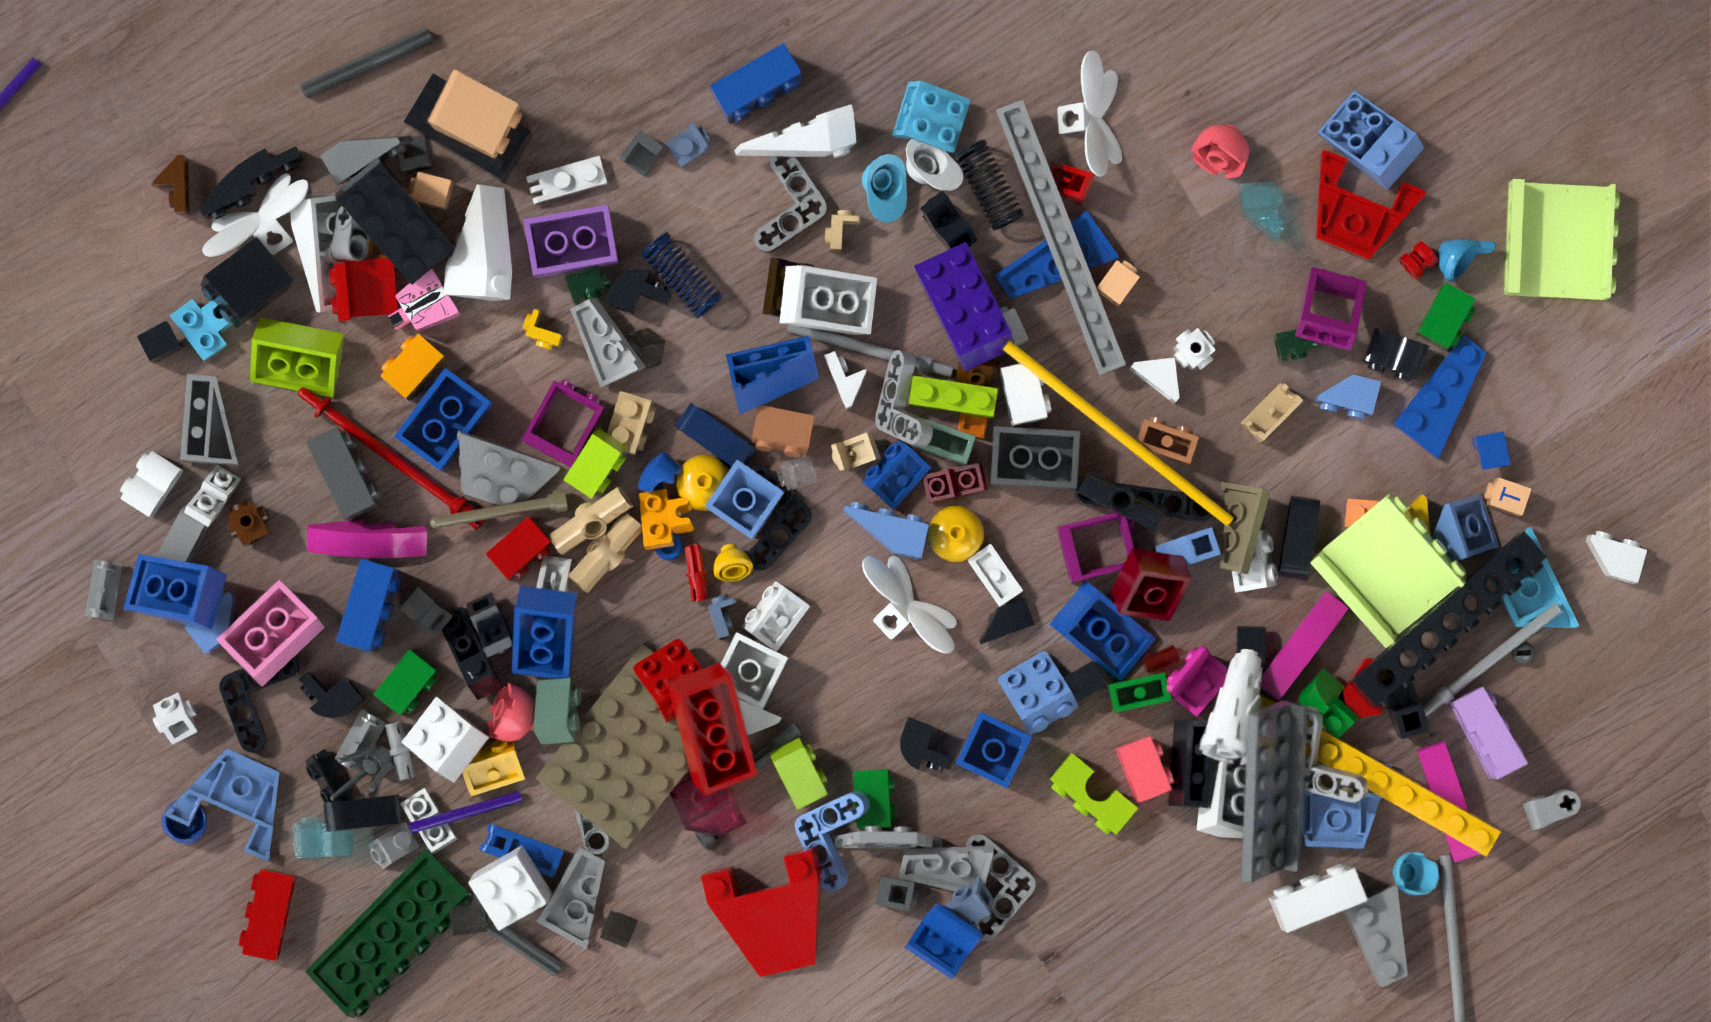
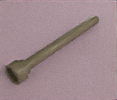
[430,489,568,528]

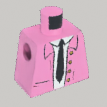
[388,268,461,332]

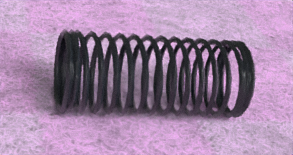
[954,139,1024,231]

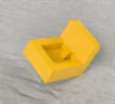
[523,308,563,351]

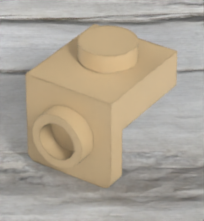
[825,210,860,252]
[831,431,881,472]

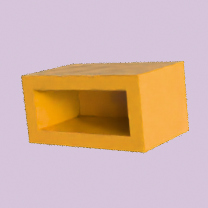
[380,334,446,401]

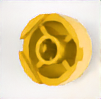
[676,454,730,511]
[928,506,984,562]

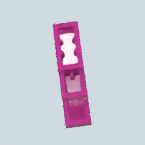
[307,519,427,558]
[1260,591,1349,701]
[1417,741,1481,863]

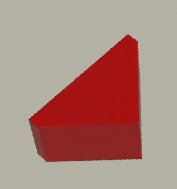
[1050,162,1095,206]

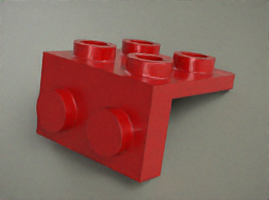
[330,258,398,321]
[633,639,703,723]

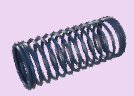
[641,232,723,319]

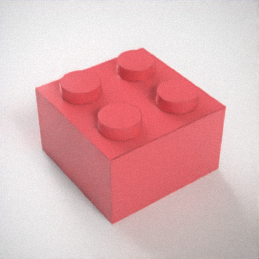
[1115,736,1174,803]

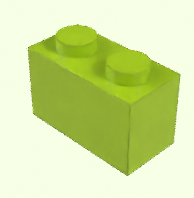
[564,428,628,499]
[769,737,829,810]

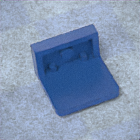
[904,904,983,979]

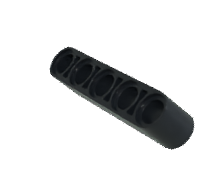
[1075,481,1212,522]

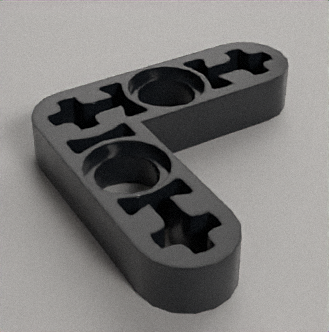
[748,464,812,571]
[219,656,300,753]

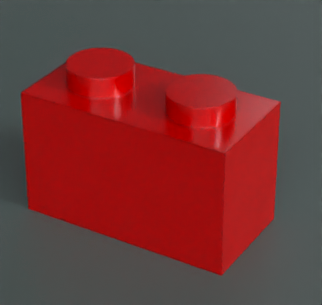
[485,516,552,581]

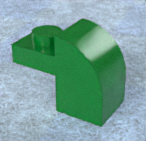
[1299,668,1358,739]

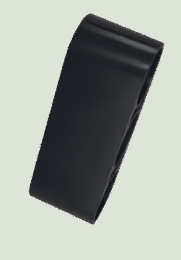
[1278,495,1320,581]
[323,795,402,832]

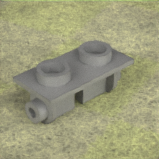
[85,560,123,620]
[334,709,387,772]

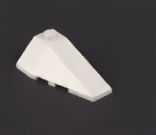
[734,104,856,158]
[290,193,347,312]

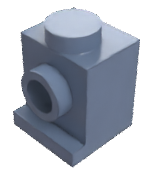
[946,877,994,923]

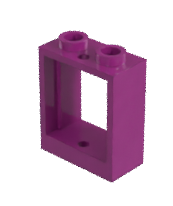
[1295,267,1367,351]
[521,379,606,468]
[1056,513,1140,583]

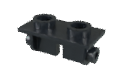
[305,749,353,803]

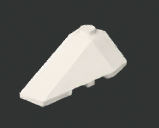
[444,185,512,301]
[1197,757,1246,838]

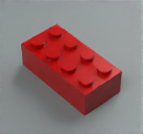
[667,663,757,795]

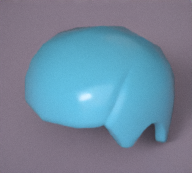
[1392,852,1439,895]

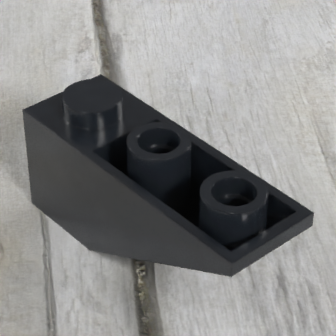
[442,606,503,700]

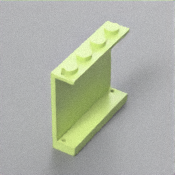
[1504,179,1620,300]
[1310,492,1467,648]

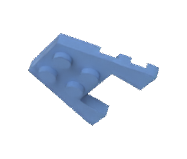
[165,748,279,862]
[1302,764,1392,850]

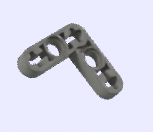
[754,156,827,253]
[875,350,933,446]
[1304,706,1369,803]
[966,834,1036,941]

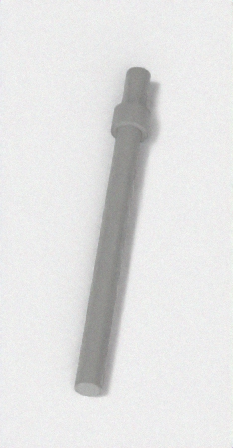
[787,325,954,378]
[1423,603,1562,717]

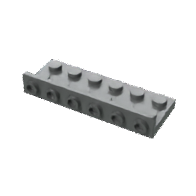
[1241,701,1307,883]

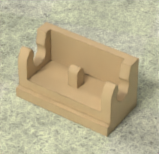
[1240,383,1303,443]

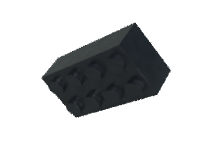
[403,73,533,184]
[335,157,455,285]

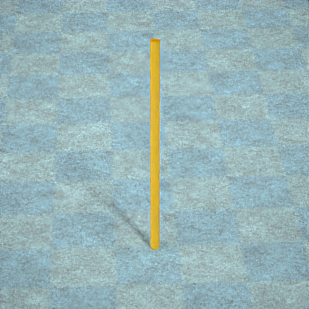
[1003,341,1234,526]

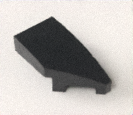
[979,598,1035,644]

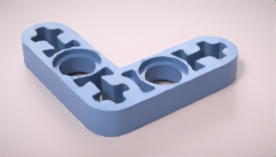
[795,791,870,892]

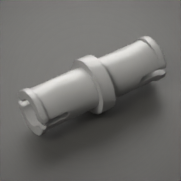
[384,721,416,781]

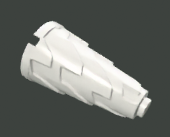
[1200,649,1263,764]

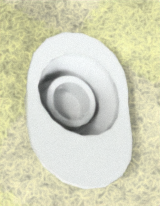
[906,139,963,191]

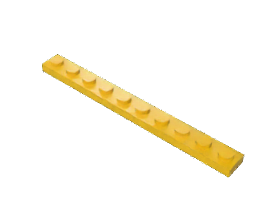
[1259,693,1501,857]

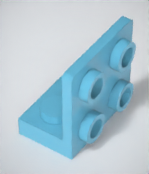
[892,81,970,153]

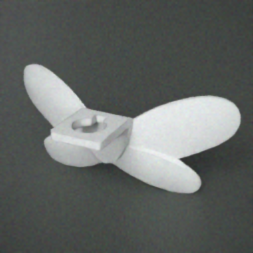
[1058,51,1122,177]
[202,174,309,257]
[862,556,957,653]

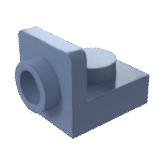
[665,123,711,168]
[708,594,737,639]

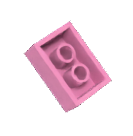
[216,580,325,687]

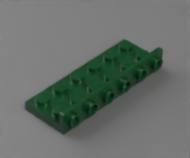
[305,849,475,1018]

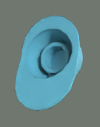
[862,154,907,223]

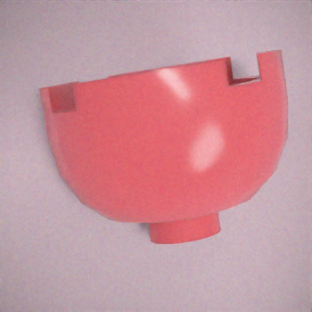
[1191,124,1249,179]
[486,683,535,742]

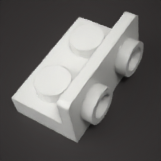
[1232,530,1278,593]
[742,582,810,652]

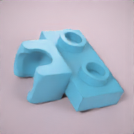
[170,299,233,362]

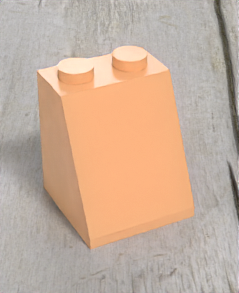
[428,70,522,159]

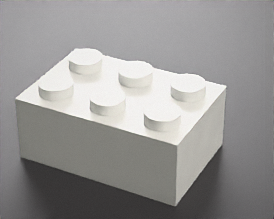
[779,265,877,335]
[1269,863,1368,932]

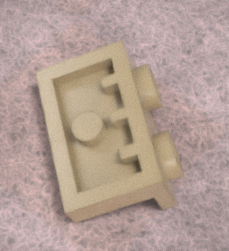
[607,391,656,456]

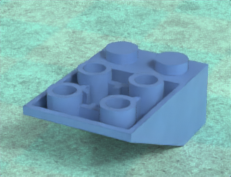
[1317,90,1424,191]
[844,502,929,560]

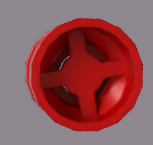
[1399,241,1439,280]

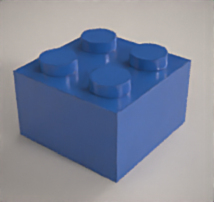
[955,712,1032,788]

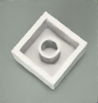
[999,364,1051,427]
[721,632,788,709]
[402,697,489,783]
[468,846,552,931]

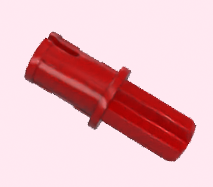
[685,544,709,602]

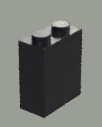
[200,237,293,328]

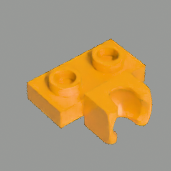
[639,489,694,550]

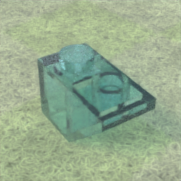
[1239,181,1284,242]

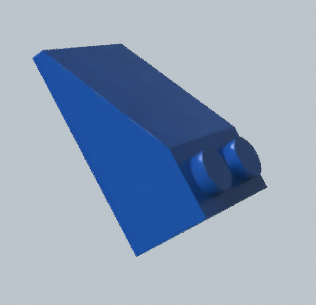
[123,554,227,630]
[1049,580,1156,682]

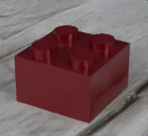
[1110,548,1192,621]

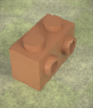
[750,405,814,458]
[1136,417,1199,466]

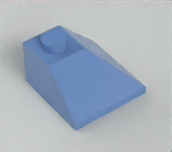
[705,460,784,539]
[1432,493,1499,562]

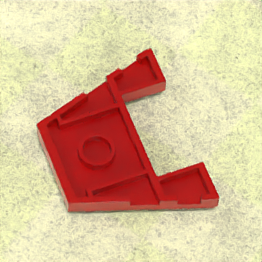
[1315,149,1426,261]

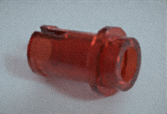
[1141,644,1180,674]

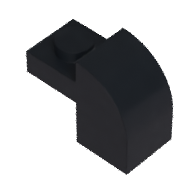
[920,190,978,250]
[605,269,672,316]
[399,586,453,638]
[466,592,513,658]
[299,672,366,718]
[1381,678,1429,739]
[900,717,953,773]

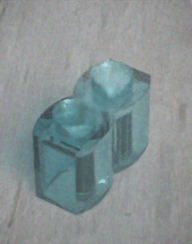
[293,817,354,858]

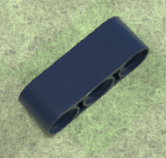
[674,403,757,467]

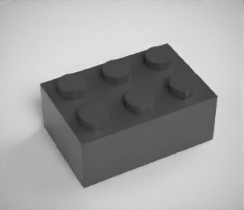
[306,426,382,521]
[990,426,1080,490]

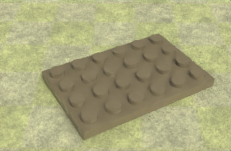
[535,644,689,850]

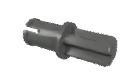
[753,721,804,769]

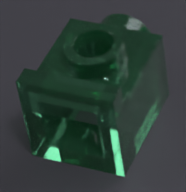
[565,266,611,306]
[1273,329,1319,364]

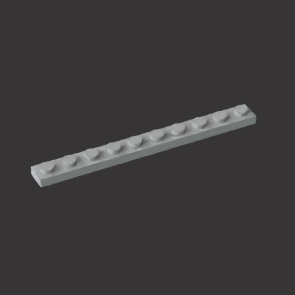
[996,100,1126,376]

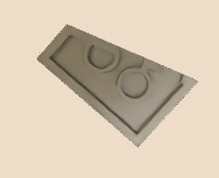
[1220,482,1270,574]

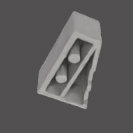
[180,374,238,466]
[1343,884,1408,988]

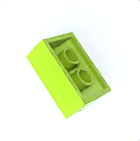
[250,317,344,398]

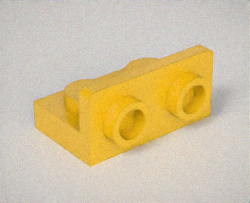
[462,740,525,796]

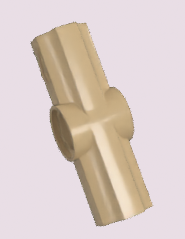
[548,487,633,555]
[568,512,642,593]

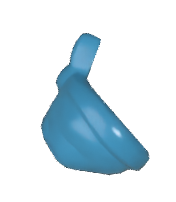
[1438,238,1496,283]

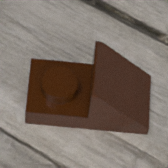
[151,155,190,215]

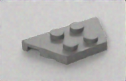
[457,430,560,506]
[833,826,943,849]

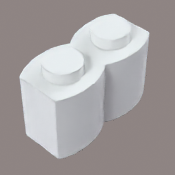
[120,451,183,518]

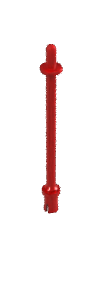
[298,387,485,531]

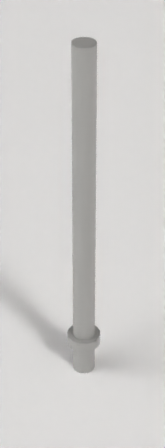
[1440,855,1469,1022]

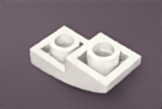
[184,465,241,527]
[400,788,457,855]

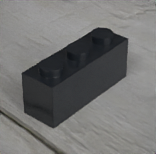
[1168,720,1213,808]

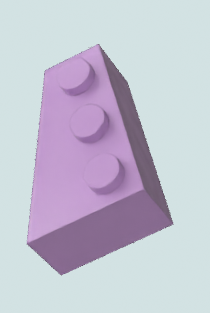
[1449,687,1528,779]

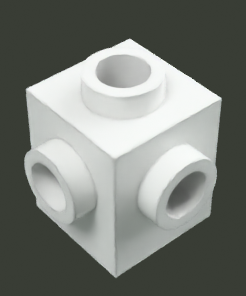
[1173,328,1216,371]
[153,692,198,745]

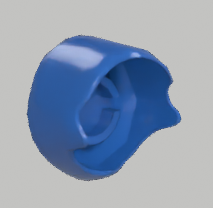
[637,451,683,493]
[161,799,207,845]

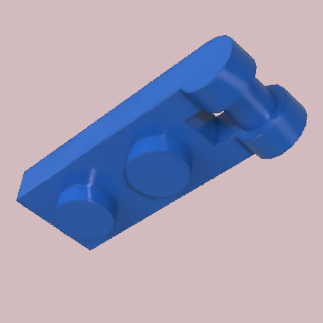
[479,823,564,877]

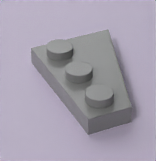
[570,297,646,388]
[537,846,605,950]
[898,846,995,891]

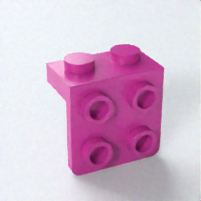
[1166,645,1228,718]

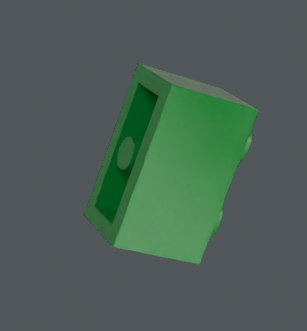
[1415,282,1476,351]
[374,649,438,716]
[1107,672,1171,713]
[853,769,896,829]

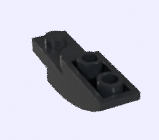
[200,146,304,220]

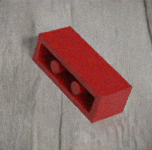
[239,868,297,961]

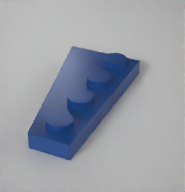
[994,211,1120,300]
[1393,335,1487,459]

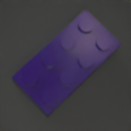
[914,242,1015,372]

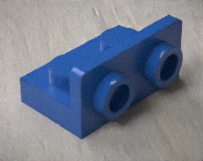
[862,440,932,510]

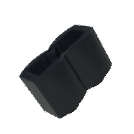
[1363,328,1429,383]

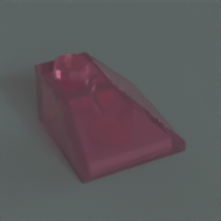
[670,778,747,836]

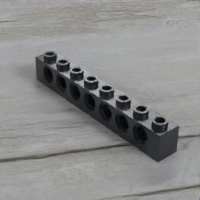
[1348,531,1547,708]

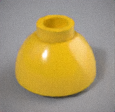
[713,544,753,582]

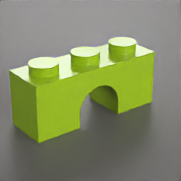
[909,376,998,420]
[1049,753,1138,835]

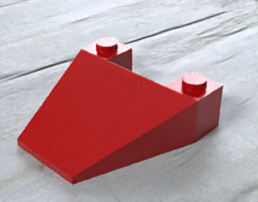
[700,846,823,977]

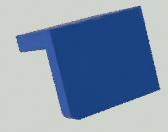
[1472,431,1511,470]

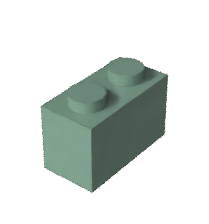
[912,418,976,465]
[533,678,581,745]

